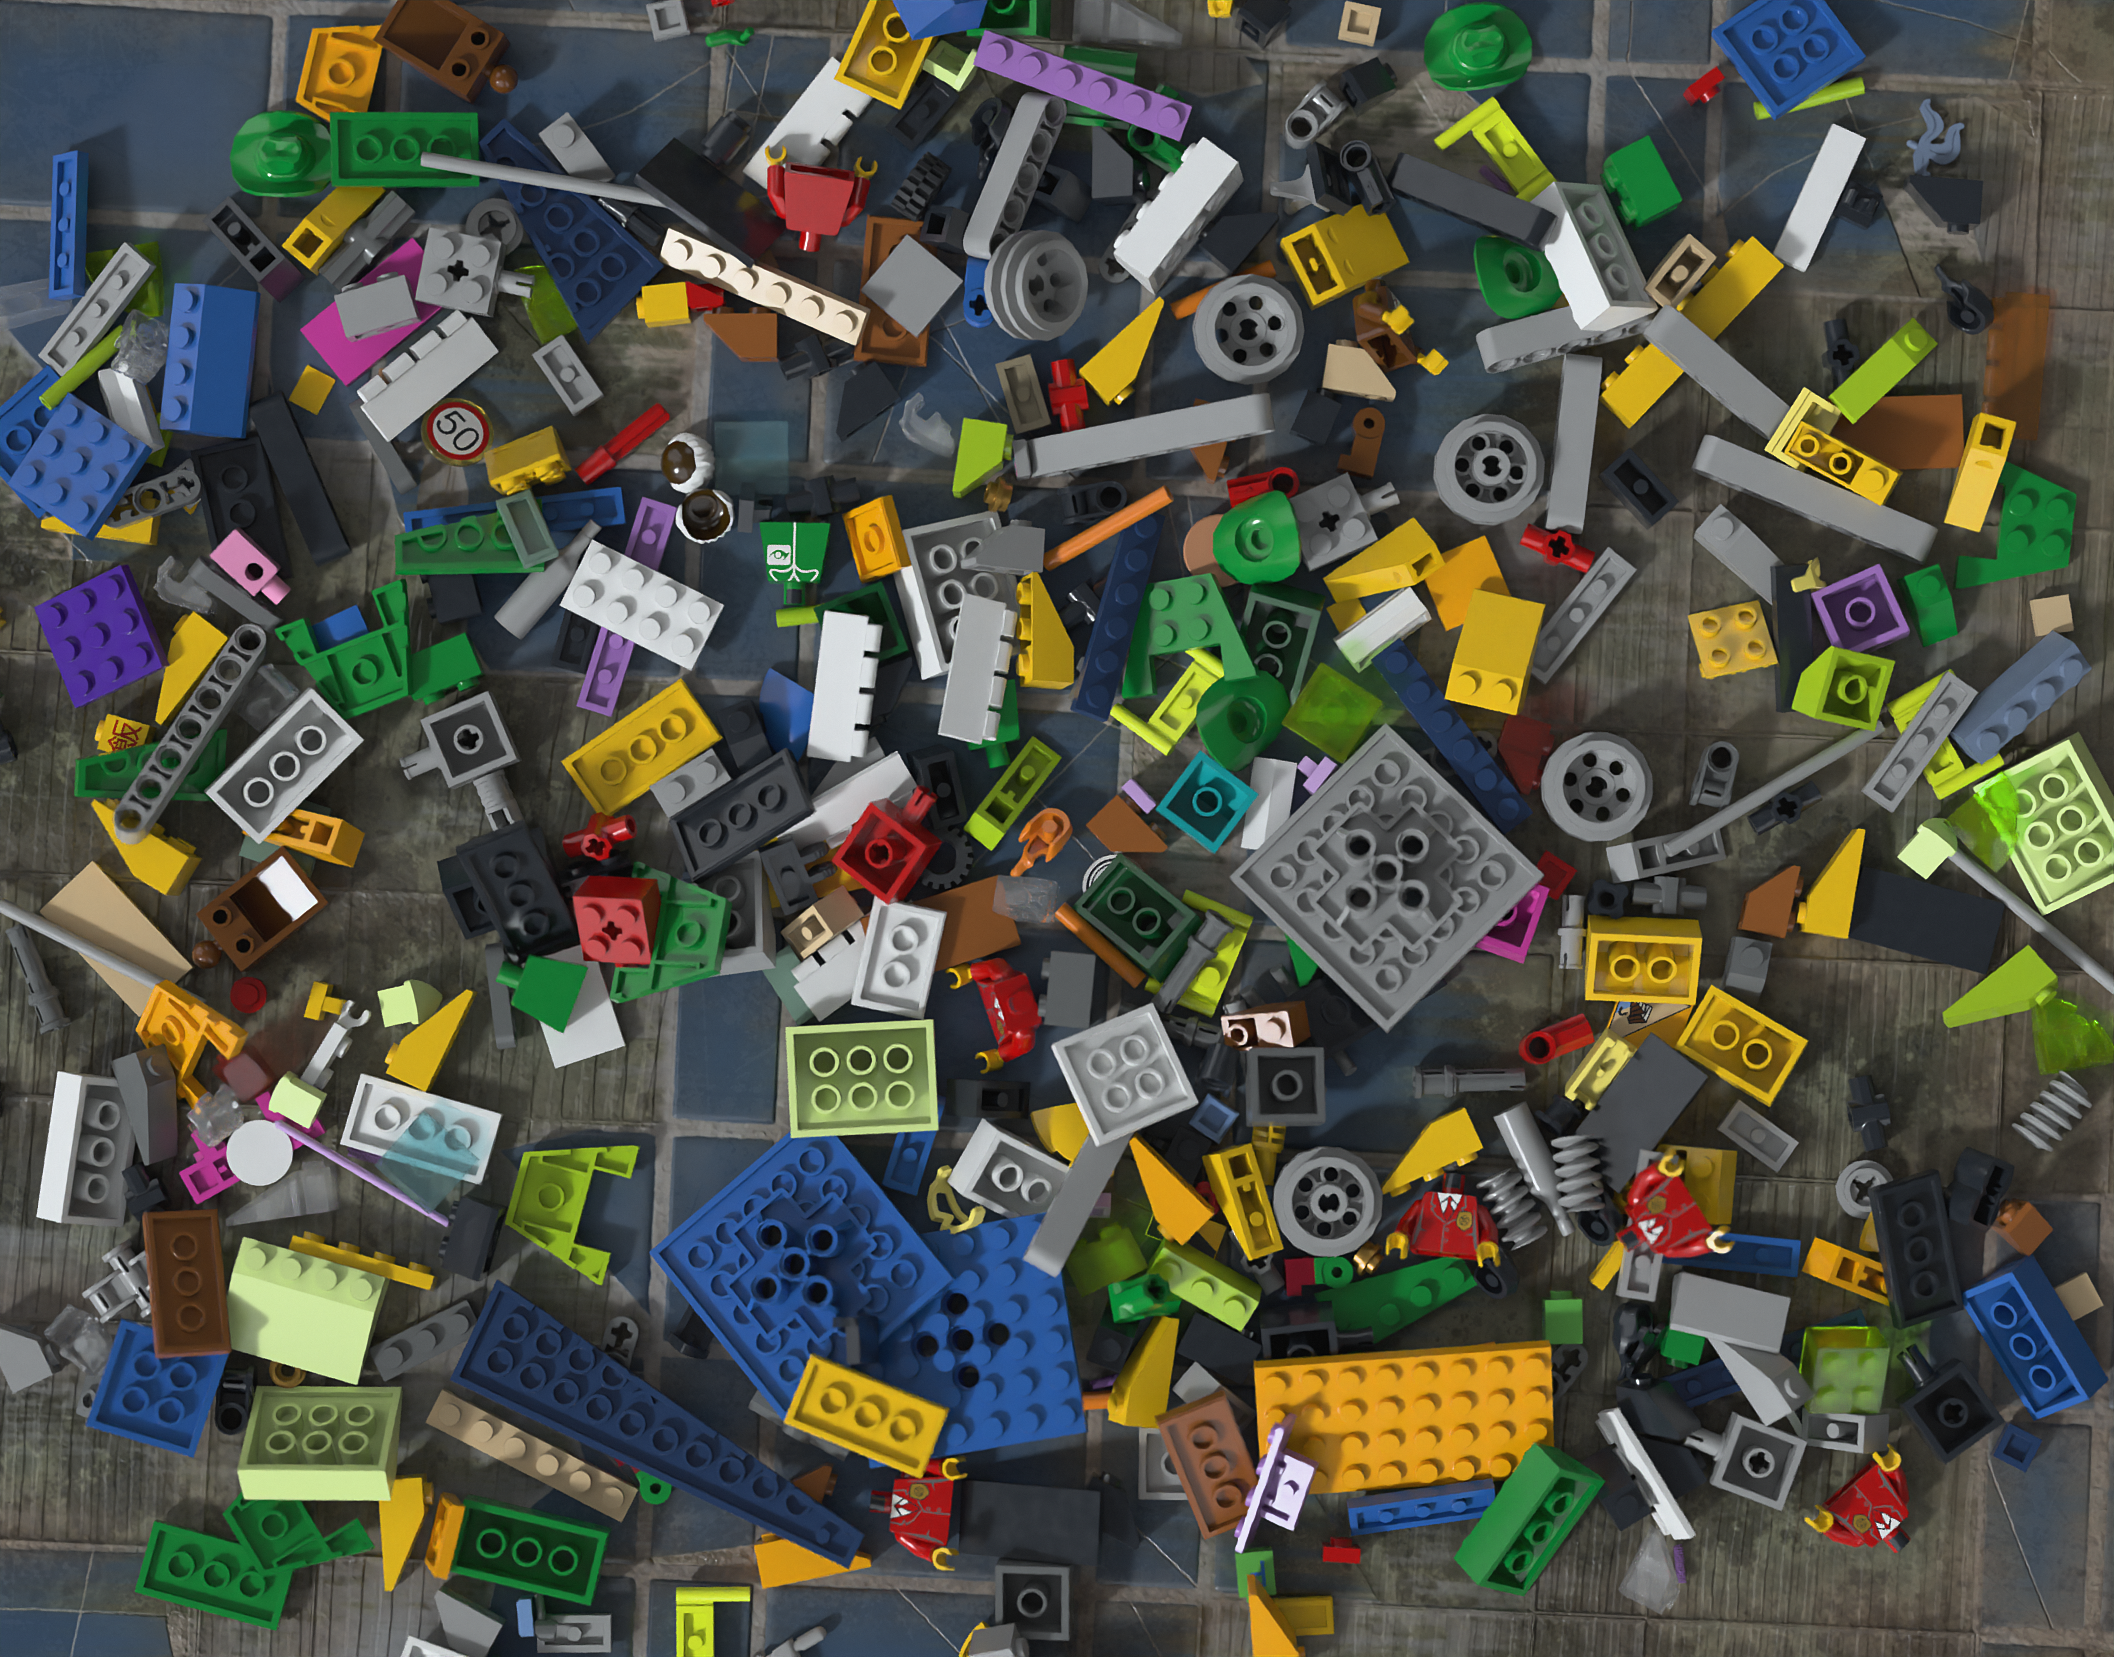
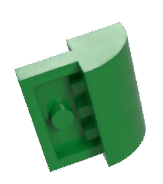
[1063,44,1138,130]

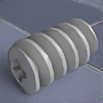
[2012,1071,2093,1152]
[1551,1135,1605,1212]
[1476,1168,1548,1251]

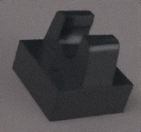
[1833,180,1883,231]
[738,482,773,533]

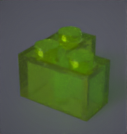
[1065,1221,1148,1297]

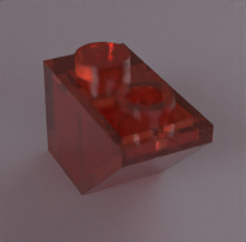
[1497,713,1555,796]
[211,1045,279,1103]

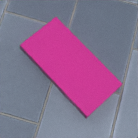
[300,237,444,387]

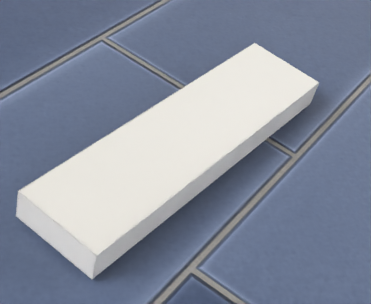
[1772,124,1866,272]

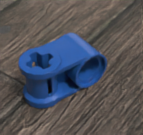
[963,255,994,328]

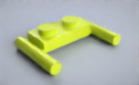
[1434,96,1557,202]
[1110,648,1224,756]
[1886,669,2004,800]
[1144,889,1254,1018]
[676,1586,751,1657]

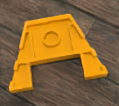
[296,25,383,123]
[136,979,249,1127]

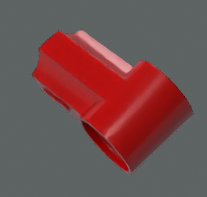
[1226,467,1300,508]
[1518,1013,1595,1065]

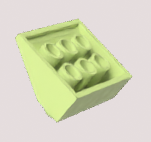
[1973,732,2114,916]
[785,1019,939,1138]
[227,1237,390,1385]
[237,1386,403,1500]

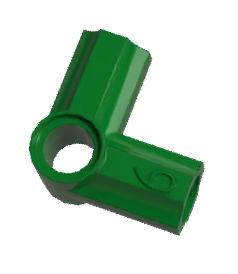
[1125,83,1187,174]
[1108,1273,1182,1323]

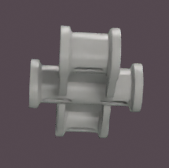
[82,1239,151,1324]

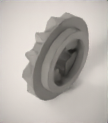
[466,198,525,255]
[1835,1160,1893,1219]

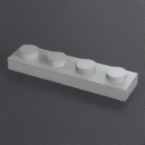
[38,242,157,376]
[1531,547,1637,684]
[1861,671,1978,812]
[1616,1149,1679,1302]

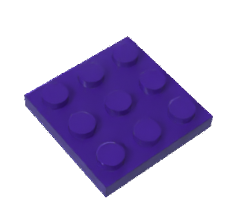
[34,564,170,708]

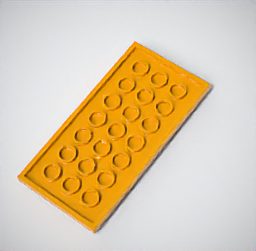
[1254,1340,1554,1495]

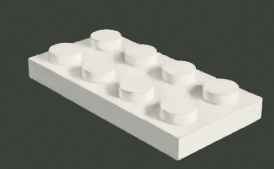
[560,540,724,671]
[340,1073,503,1185]

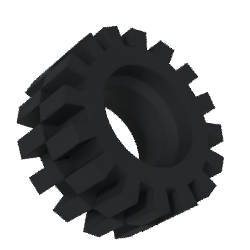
[891,151,952,222]

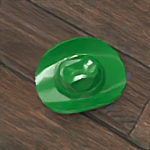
[1423,2,1532,91]
[230,110,331,197]
[1474,234,1563,319]
[1213,490,1302,585]
[1196,671,1290,773]

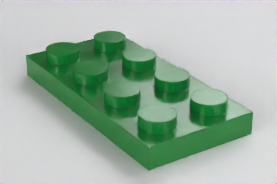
[330,112,479,187]
[135,1519,295,1631]

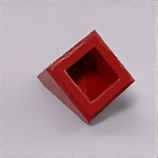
[685,281,726,313]

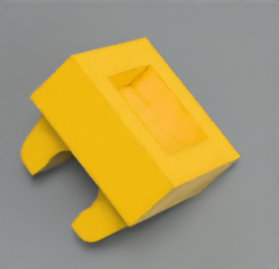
[304,981,347,1021]

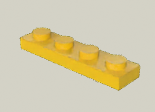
[289,1231,438,1292]

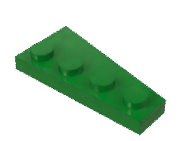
[395,498,544,575]
[74,728,227,801]
[1313,1257,1478,1354]

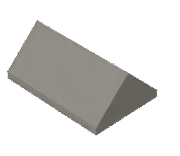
[1670,1272,1791,1355]

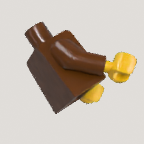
[1352,279,1449,375]

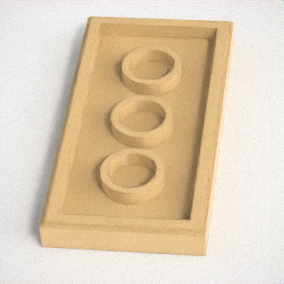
[39,861,195,1017]

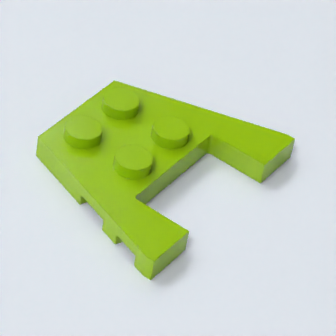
[505,1145,640,1285]

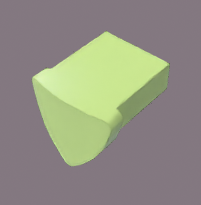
[922,40,978,92]
[1897,818,1957,879]
[377,980,442,1027]
[269,1071,327,1129]

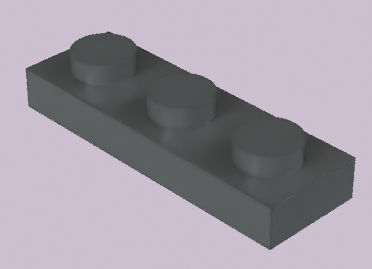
[368,1298,478,1382]

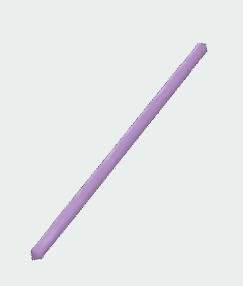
[274,1120,452,1227]

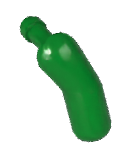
[705,27,754,48]

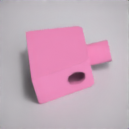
[210,527,291,605]

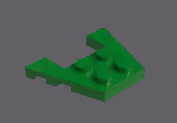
[1953,461,2077,590]
[1122,573,1261,700]
[274,579,413,720]
[610,862,733,1003]
[223,1491,375,1578]

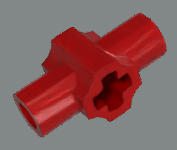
[1048,359,1089,433]
[1519,523,1595,574]
[562,812,638,861]

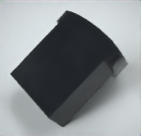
[667,1304,714,1359]
[832,1315,879,1364]

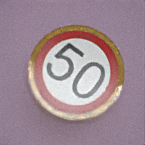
[421,398,494,467]

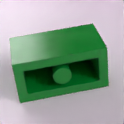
[411,633,486,706]

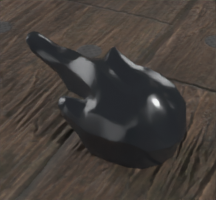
[970,97,1015,181]
[1934,264,1994,335]
[1577,1183,1625,1246]
[1474,1244,1520,1299]
[1611,1301,1655,1381]

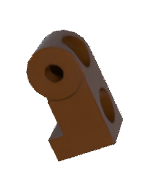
[1335,407,1385,481]

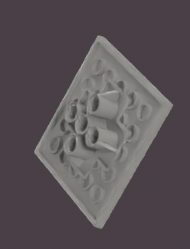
[1230,723,1544,1033]

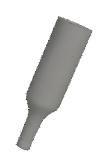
[494,519,602,640]
[1493,1101,1576,1236]

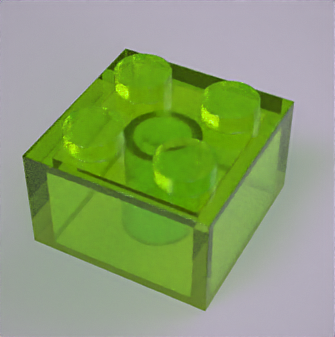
[1281,662,1386,764]
[1799,1326,1890,1414]

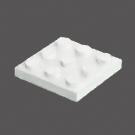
[1051,1003,1198,1147]

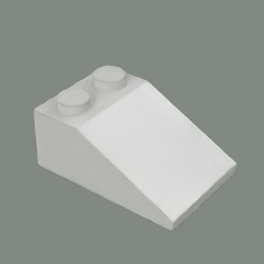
[947,1118,1070,1219]

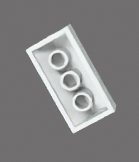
[1114,137,1244,295]
[1530,181,1658,331]
[204,688,364,844]
[36,1071,136,1227]

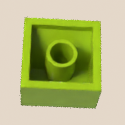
[952,418,1014,499]
[1791,646,1895,732]

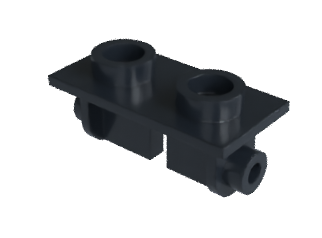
[559,849,634,901]

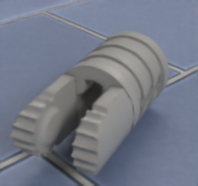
[473,769,524,831]

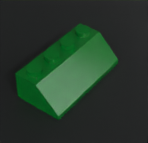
[1454,1442,1605,1596]

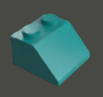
[1155,750,1259,854]

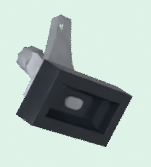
[1270,141,1353,216]

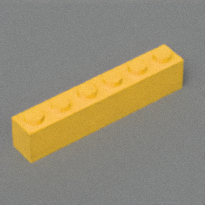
[1598,236,1784,428]

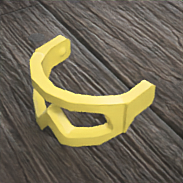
[1791,557,1827,593]
[927,1165,986,1234]

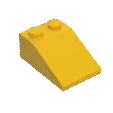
[834,0,939,110]
[1445,588,1546,715]
[1674,985,1808,1107]

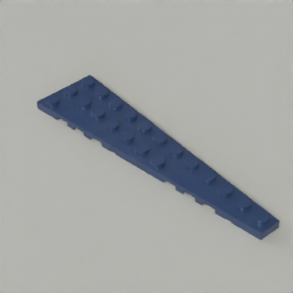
[450,1279,865,1569]

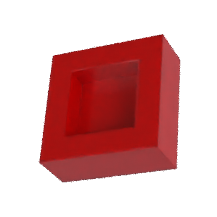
[1683,66,1725,106]
[1535,850,1577,901]
[1321,1537,1361,1564]

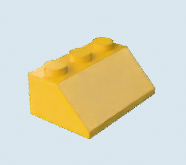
[1585,915,1702,1005]

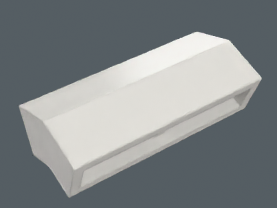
[98,361,165,454]
[1333,586,1432,673]
[1241,757,1297,850]

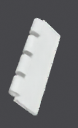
[743,57,873,190]
[357,310,499,442]
[938,593,1018,744]
[807,610,882,762]
[777,751,917,852]
[791,900,912,1022]
[1595,1408,1696,1540]

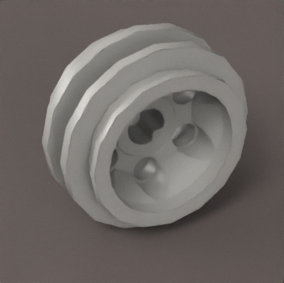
[984,230,1088,341]
[1192,274,1304,385]
[1433,414,1545,525]
[1541,732,1653,842]
[1272,1146,1383,1257]

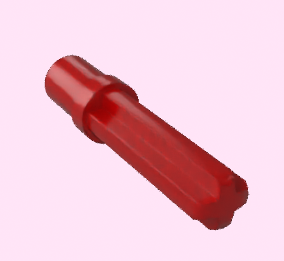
[574,403,670,486]

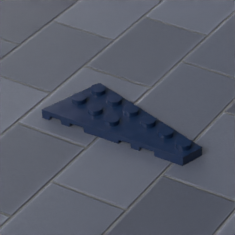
[479,118,664,345]

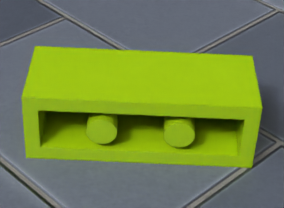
[1146,1237,1262,1331]

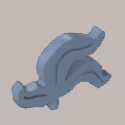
[1907,99,1965,177]

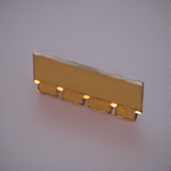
[1981,291,2050,441]

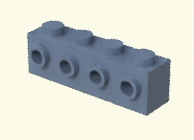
[1949,630,2092,765]

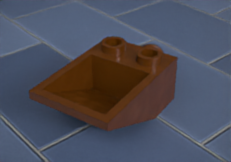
[373,0,518,105]
[192,846,329,972]

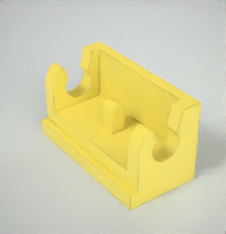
[1764,387,1843,473]
[1565,1027,1637,1111]

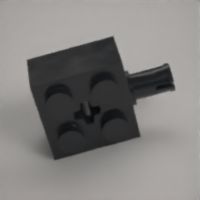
[1259,1301,1375,1360]
[1895,1344,2006,1465]

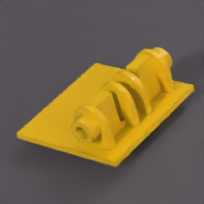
[1688,600,1778,680]

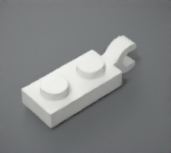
[300,1000,371,1090]

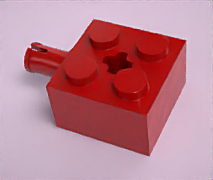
[831,785,943,905]
[573,875,661,968]

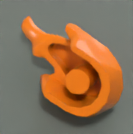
[1010,808,1073,879]

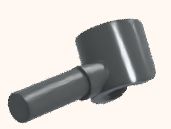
[534,1592,557,1642]

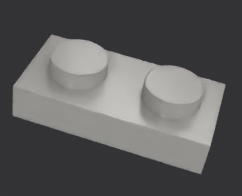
[532,335,604,417]
[1716,1099,1799,1173]
[537,1613,612,1653]

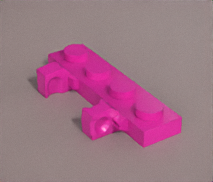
[179,1090,327,1204]

